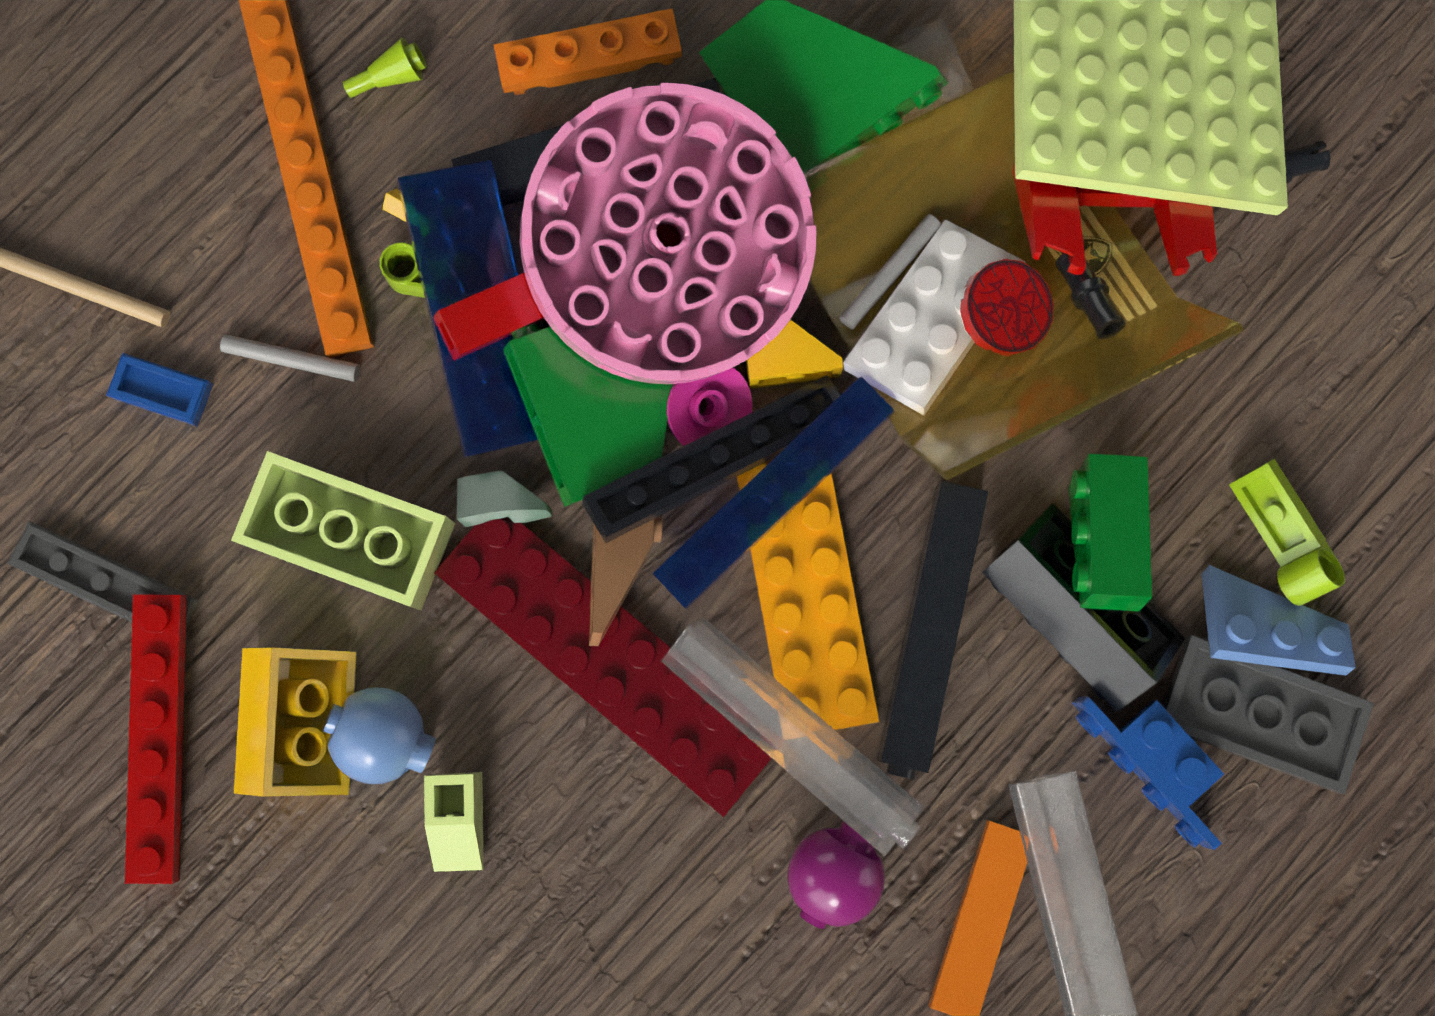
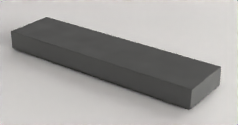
[7,521,200,628]

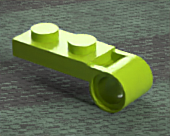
[1229,459,1345,606]

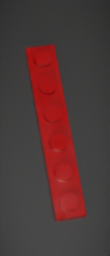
[125,594,187,884]

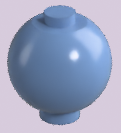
[323,687,436,784]

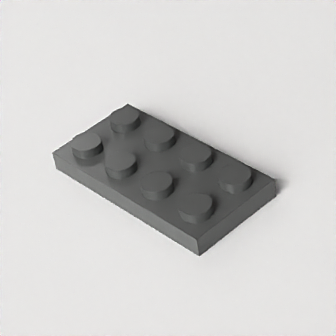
[1163,635,1374,794]

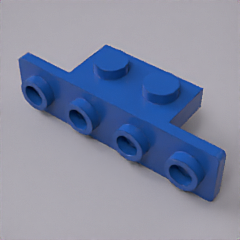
[1072,696,1224,850]

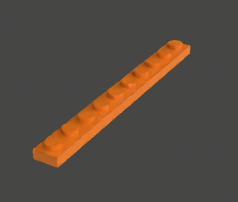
[239,0,374,358]

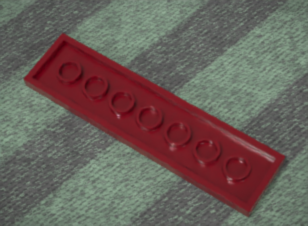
[434,517,784,817]

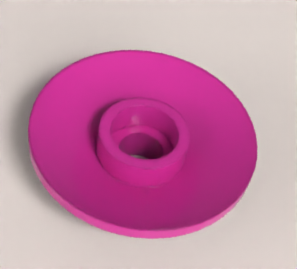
[667,367,752,446]

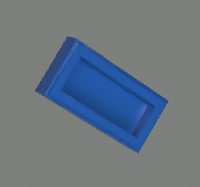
[106,353,214,427]

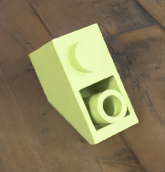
[424,772,484,872]

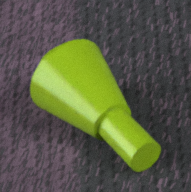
[343,37,427,98]

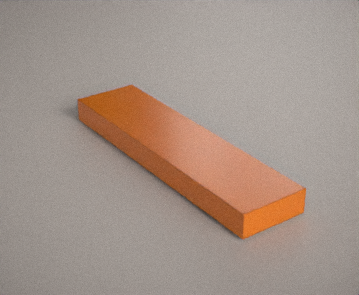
[928,820,1035,1016]

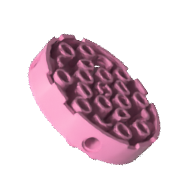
[520,83,817,384]

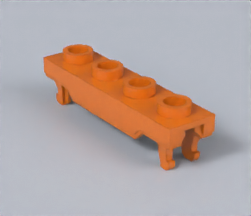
[494,8,682,95]

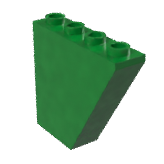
[699,0,949,191]
[503,323,673,507]

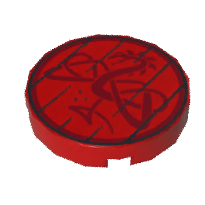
[960,259,1054,356]

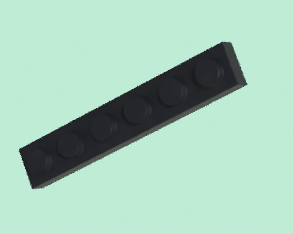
[582,375,852,543]

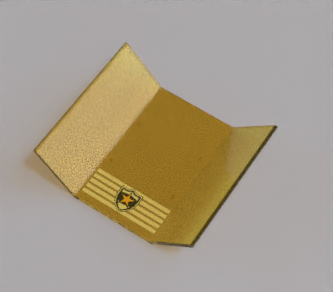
[803,70,1244,480]

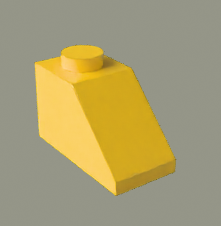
[746,319,843,389]

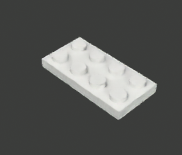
[843,219,1026,415]

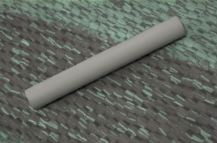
[839,214,941,330]
[220,334,360,382]

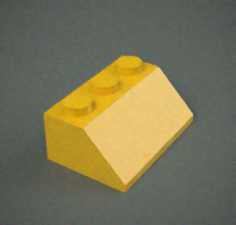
[234,648,356,797]

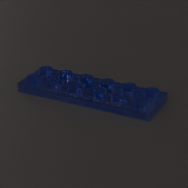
[397,161,538,457]

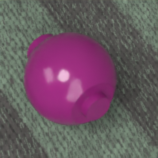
[787,817,885,929]

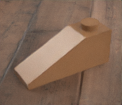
[589,515,662,646]

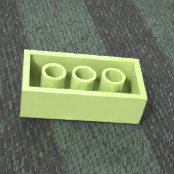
[231,451,455,611]

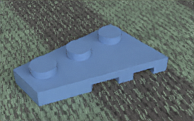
[1201,565,1356,676]

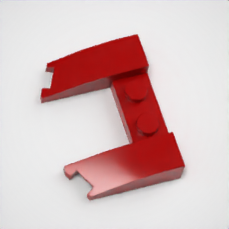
[1012,164,1217,276]

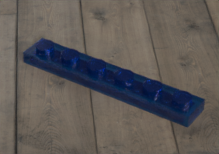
[653,376,895,609]

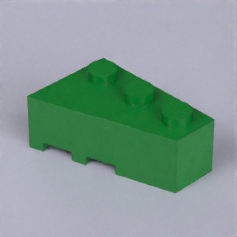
[1068,453,1152,611]

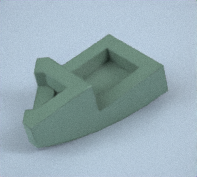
[457,471,552,527]

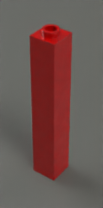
[433,224,680,360]

